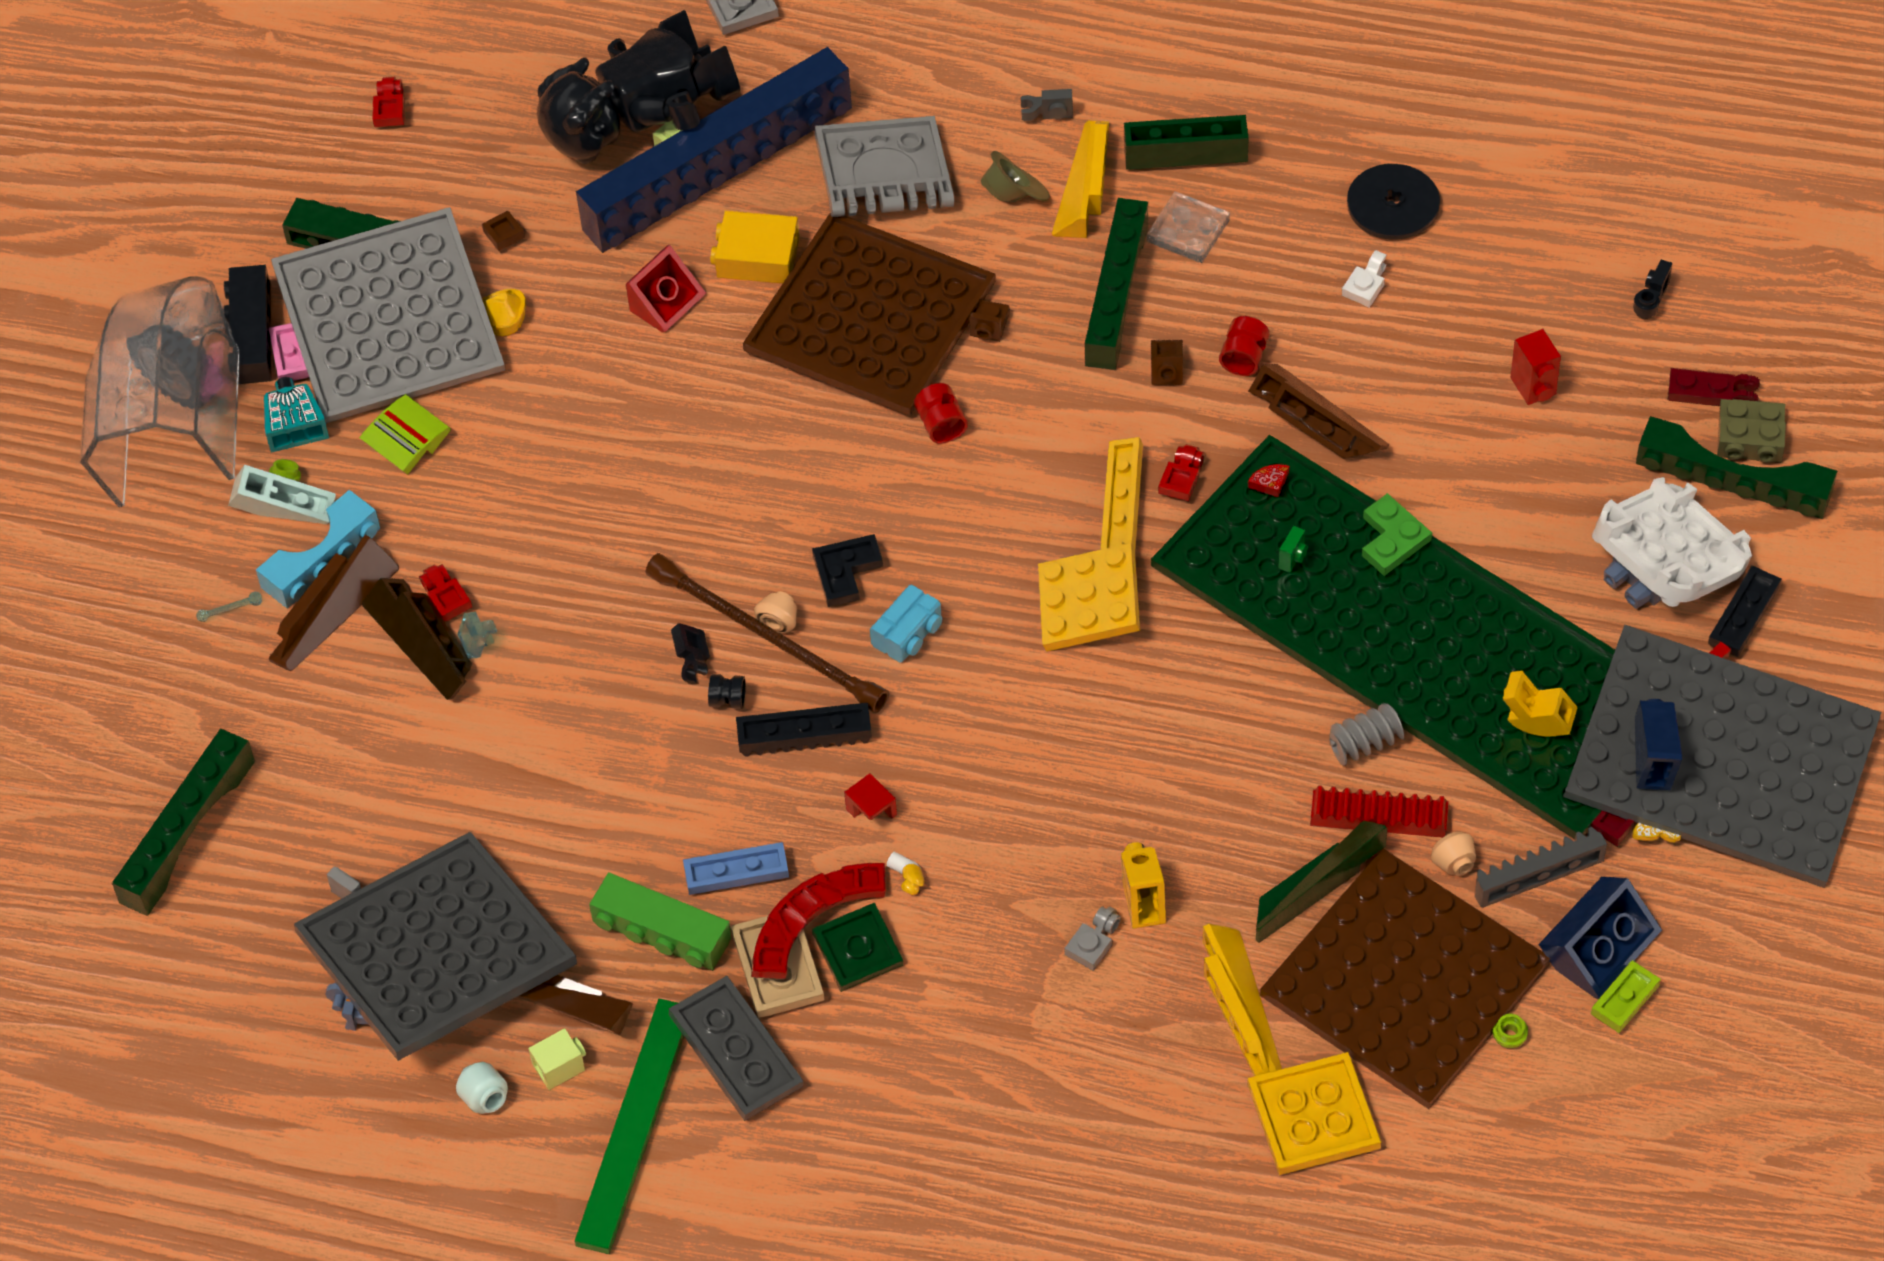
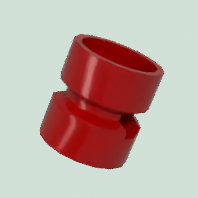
[1219,316,1270,376]
[914,383,968,444]

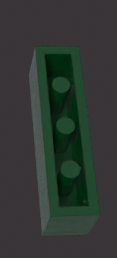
[1124,115,1249,170]
[282,198,400,249]

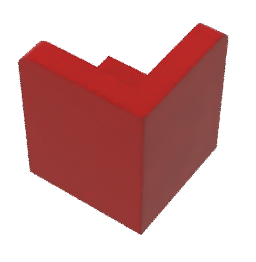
[844,773,897,820]

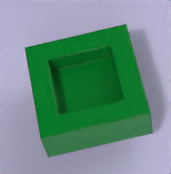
[1278,526,1308,573]

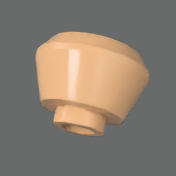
[754,591,797,634]
[1431,832,1476,876]

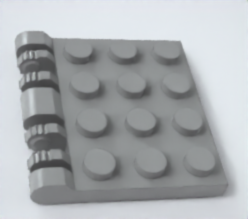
[814,116,954,217]

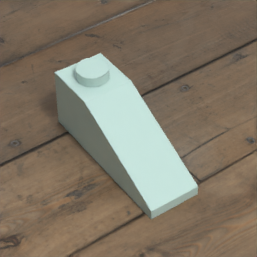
[228,465,336,524]

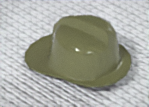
[981,151,1050,202]

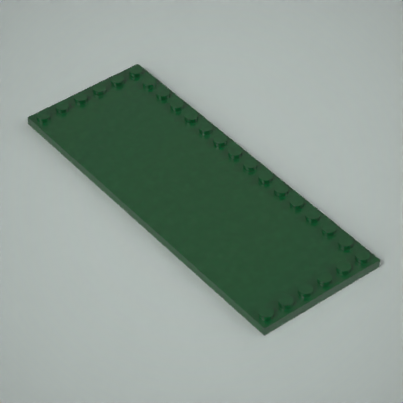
[1151,434,1615,839]

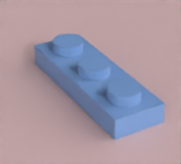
[683,842,789,895]

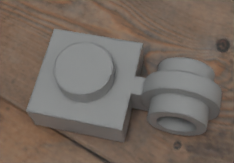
[1064,906,1121,971]

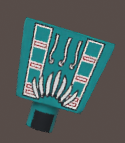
[264,377,329,453]

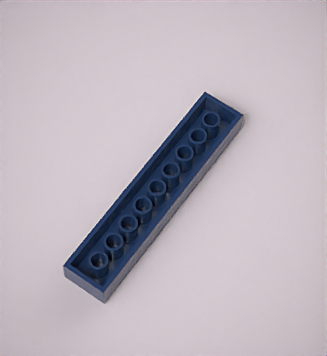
[576,47,852,253]

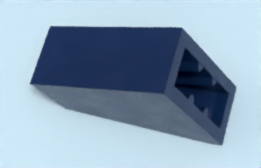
[1635,699,1682,790]

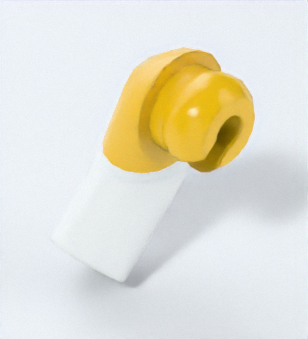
[887,851,925,895]

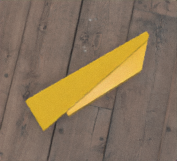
[1052,120,1109,238]
[1202,924,1282,1076]

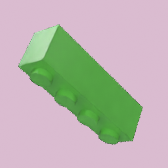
[589,872,732,971]

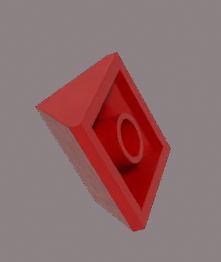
[626,245,706,333]

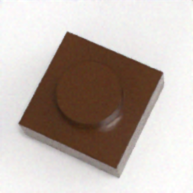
[482,211,525,251]

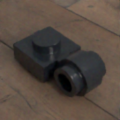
[1633,259,1673,319]

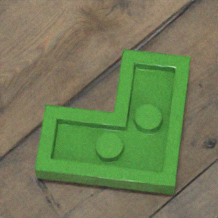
[1362,493,1432,576]

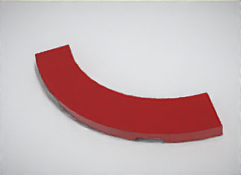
[751,863,886,979]

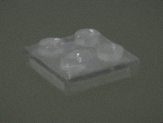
[1147,191,1230,263]

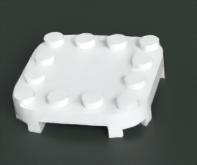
[1592,477,1752,607]

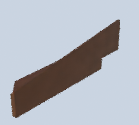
[269,535,399,671]
[517,975,633,1036]

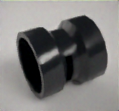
[708,674,746,709]

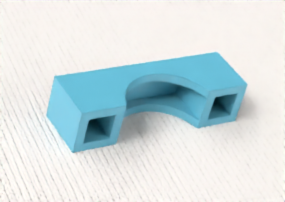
[256,490,380,609]

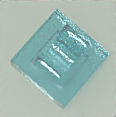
[457,612,498,659]

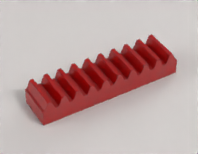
[1310,785,1449,838]

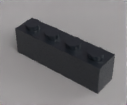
[224,264,272,385]

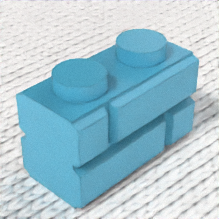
[870,584,942,663]

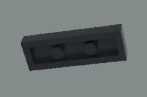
[1708,566,1782,657]

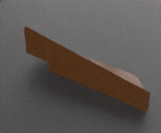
[1248,364,1390,459]

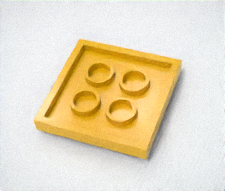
[1038,543,1140,652]
[1247,1052,1381,1175]

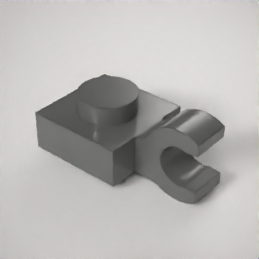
[1020,89,1073,121]

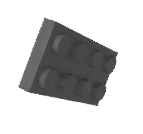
[669,976,803,1121]

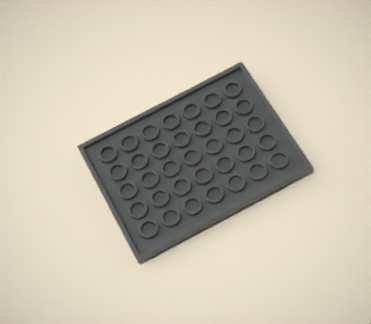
[1563,624,1881,888]

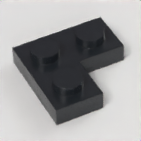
[812,534,883,607]

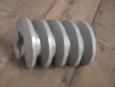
[1329,703,1404,766]

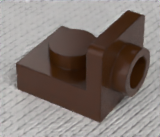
[969,300,1010,342]
[1151,340,1183,385]

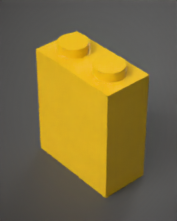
[710,210,800,284]

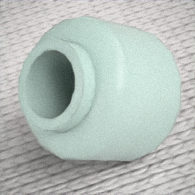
[456,1062,508,1114]

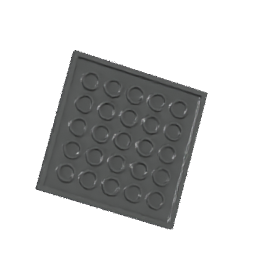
[294,832,577,1061]

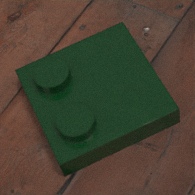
[812,902,903,992]

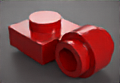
[372,76,405,127]
[1158,444,1205,502]
[419,564,473,622]

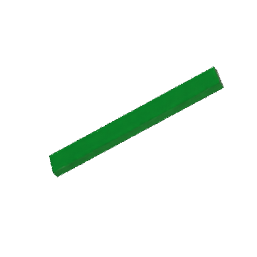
[574,998,684,1254]

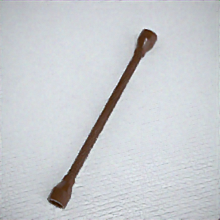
[645,553,889,713]

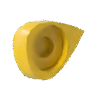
[482,289,526,336]

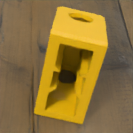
[1121,842,1166,929]

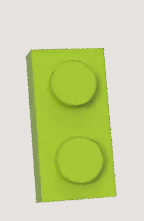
[1591,960,1661,1033]

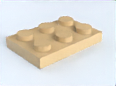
[731,916,824,1018]

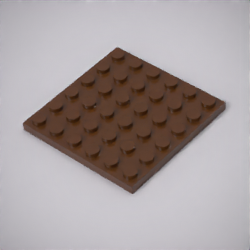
[743,213,996,416]
[1260,849,1550,1109]

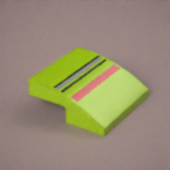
[359,394,451,475]

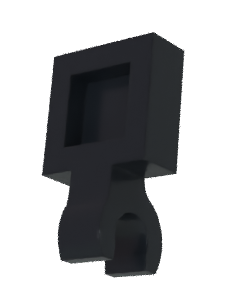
[671,623,710,684]

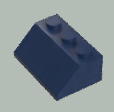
[1538,877,1662,999]

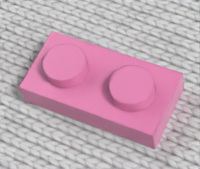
[269,323,309,381]

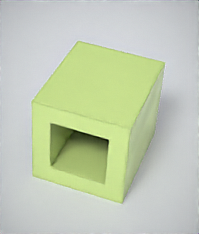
[528,1028,586,1090]

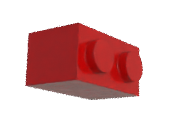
[1510,329,1561,405]

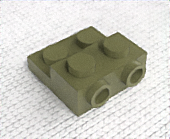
[1717,399,1786,463]

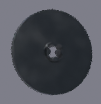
[1347,164,1440,239]

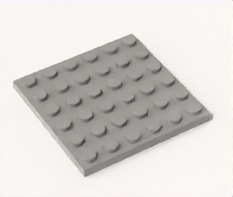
[271,207,505,423]

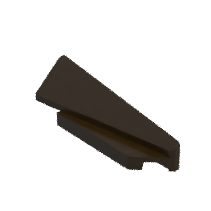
[362,578,472,700]

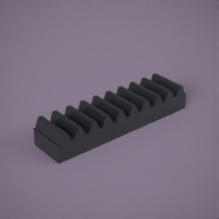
[736,702,872,757]

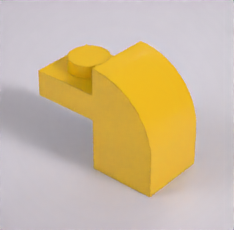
[1503,671,1578,737]

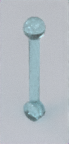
[196,592,262,622]

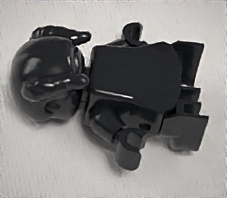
[537,10,740,164]

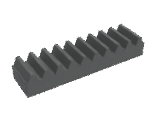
[1475,827,1607,908]

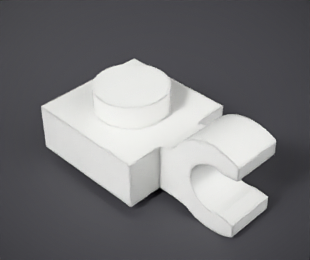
[1342,250,1387,308]

